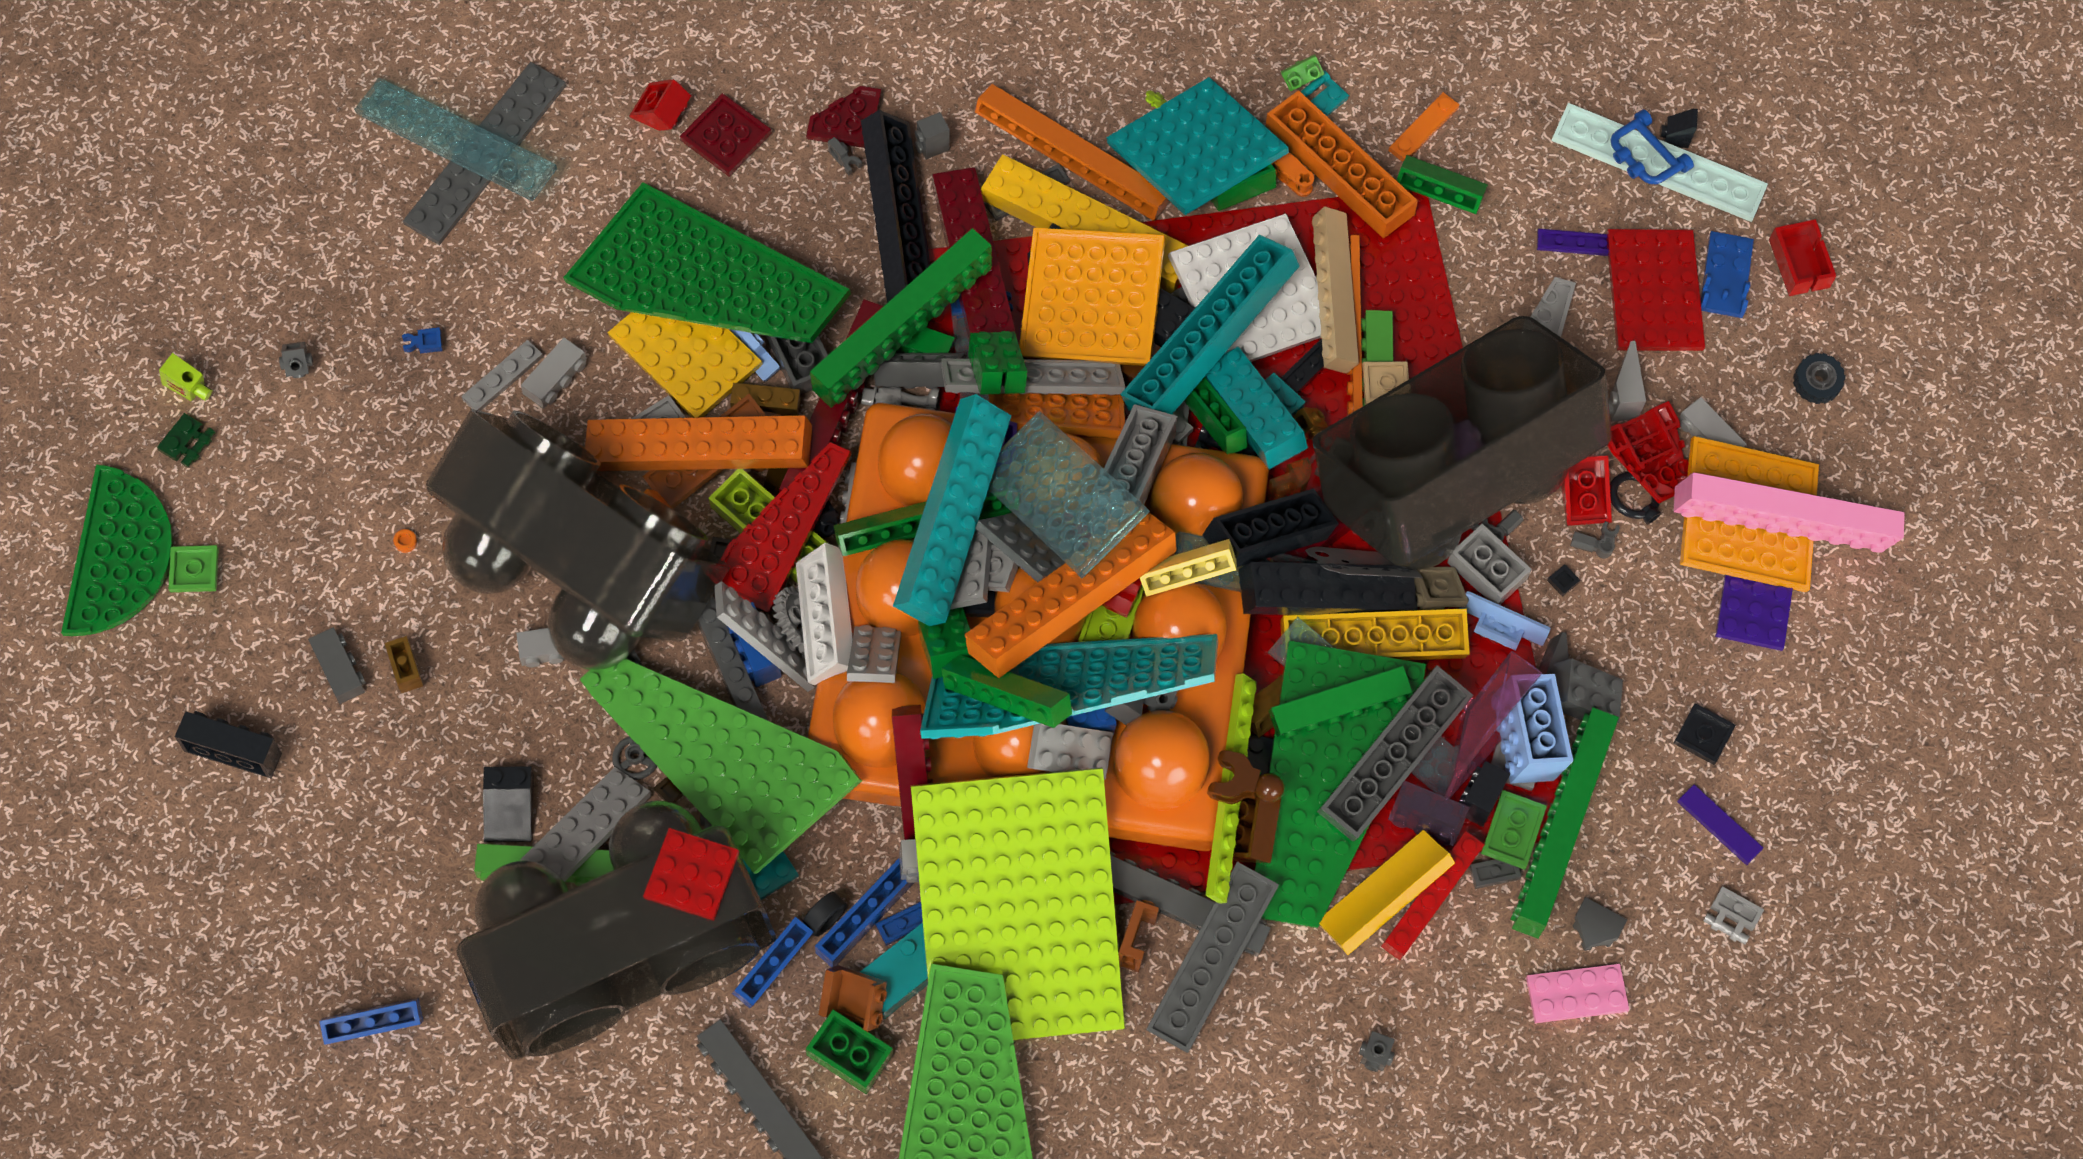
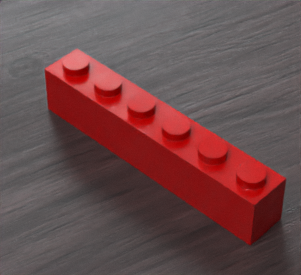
[1381,831,1485,960]

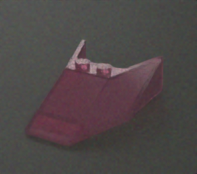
[1444,651,1542,800]

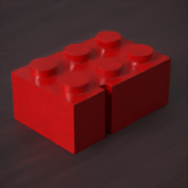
[1769,219,1836,296]

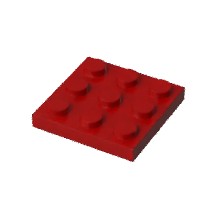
[643,828,739,921]

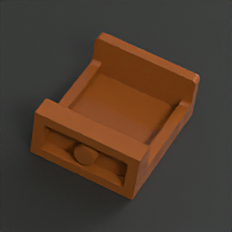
[1118,900,1159,973]
[818,965,887,1031]

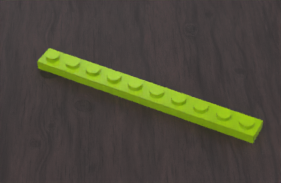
[1205,673,1257,903]

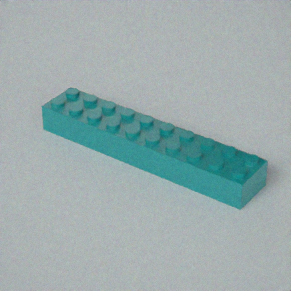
[1120,235,1300,414]
[893,394,1012,626]

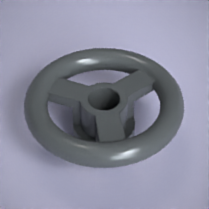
[612,736,657,780]

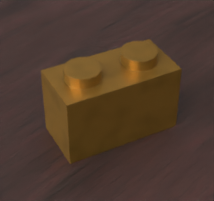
[384,636,423,694]

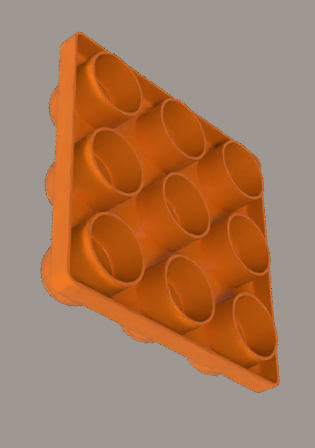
[807,403,1269,851]

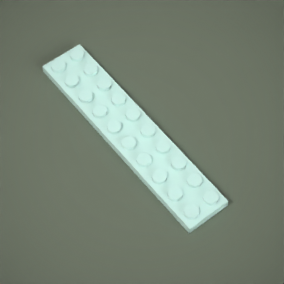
[1551,103,1768,222]

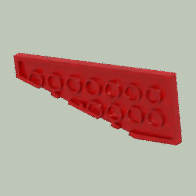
[708,442,852,615]

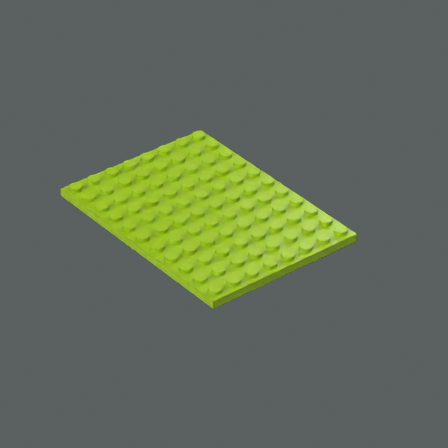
[911,767,1125,1040]

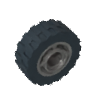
[1793,353,1845,404]

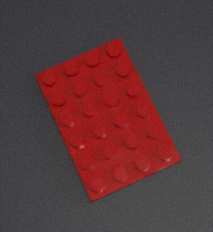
[1606,229,1705,351]

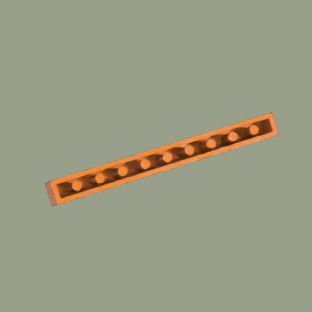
[975,84,1169,221]

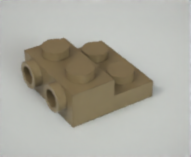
[1414,567,1468,610]

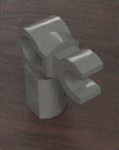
[1470,510,1523,541]
[1570,521,1620,559]

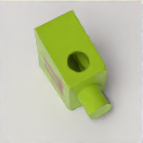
[159,353,213,401]

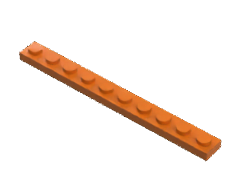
[1347,235,1363,444]

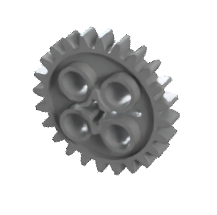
[772,586,804,653]

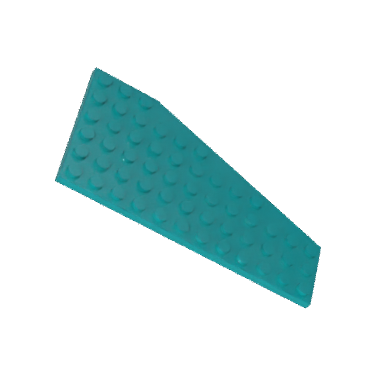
[920,634,1218,739]

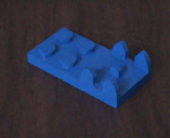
[1700,231,1754,318]

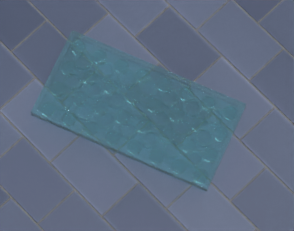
[988,411,1150,578]

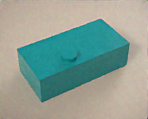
[860,923,928,1020]

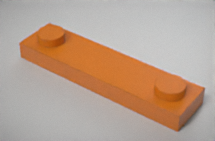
[1388,92,1460,162]

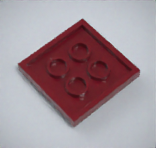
[680,93,772,177]

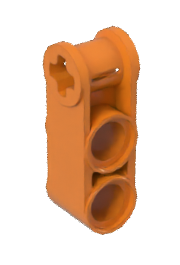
[1271,153,1314,197]

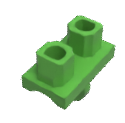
[1281,54,1324,91]

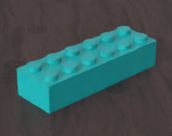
[1205,346,1308,469]

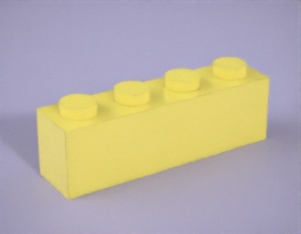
[1140,539,1237,597]

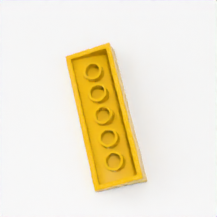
[1319,830,1455,955]

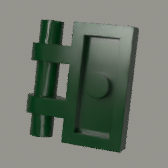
[157,413,215,468]

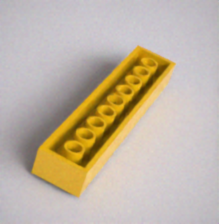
[981,154,1188,293]

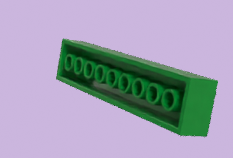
[810,228,992,408]
[1510,707,1619,939]

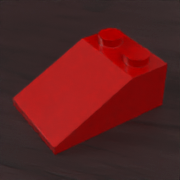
[1559,454,1612,526]

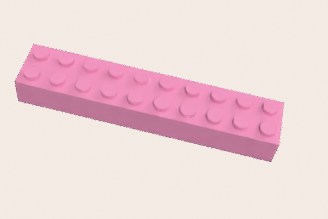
[1674,472,1904,552]

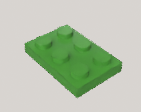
[1481,790,1547,870]

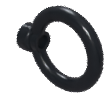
[1610,472,1661,525]

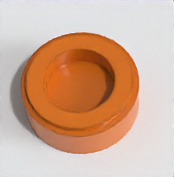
[393,529,417,553]

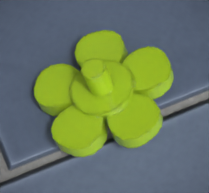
[1145,90,1167,108]

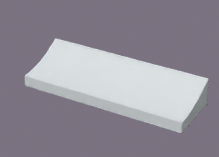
[796,543,853,685]

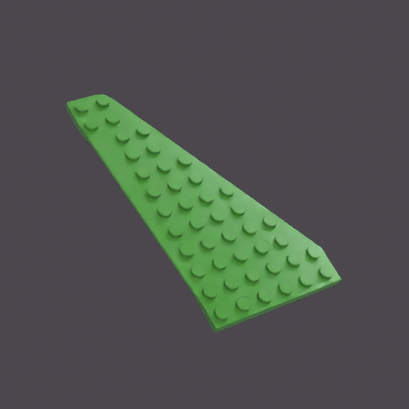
[580,655,862,874]

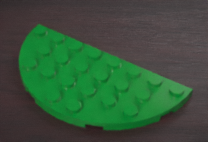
[61,464,173,636]

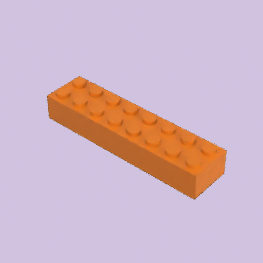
[1265,90,1418,239]

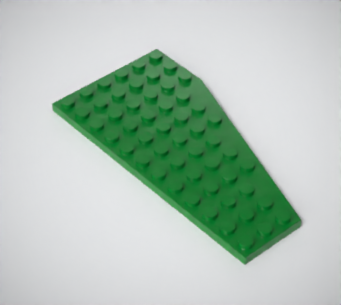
[563,182,851,343]
[1254,641,1426,928]

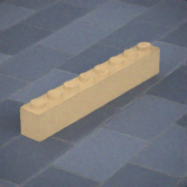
[1312,207,1359,373]

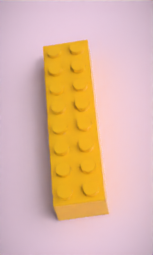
[1280,609,1470,665]

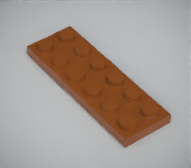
[642,394,766,509]

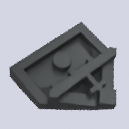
[1573,897,1627,951]

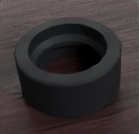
[803,891,847,936]

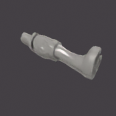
[861,386,940,410]

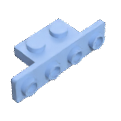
[729,329,780,382]
[1459,591,1551,651]

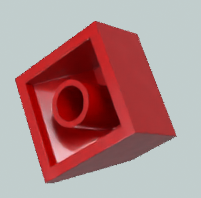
[629,79,691,131]

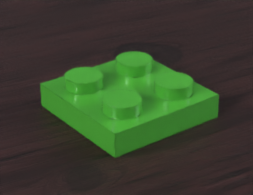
[168,545,219,593]

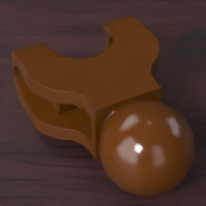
[1207,750,1284,805]

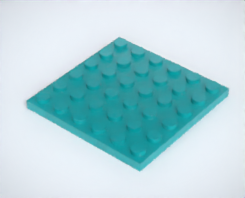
[1106,77,1289,215]

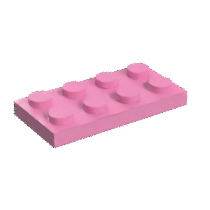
[1526,964,1629,1023]

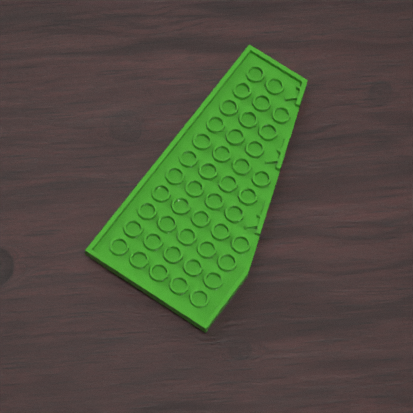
[899,964,1033,1159]

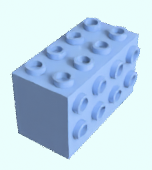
[1492,674,1573,784]

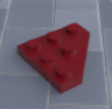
[806,86,881,148]

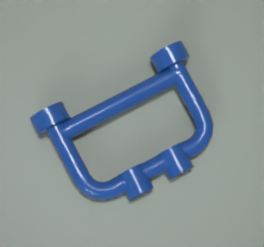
[1610,109,1694,184]

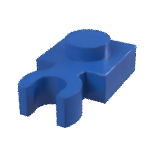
[402,327,443,354]

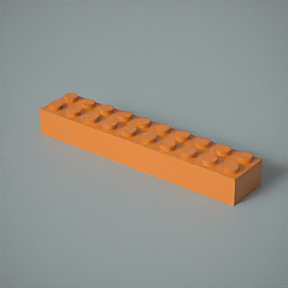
[583,415,812,471]
[965,508,1177,678]

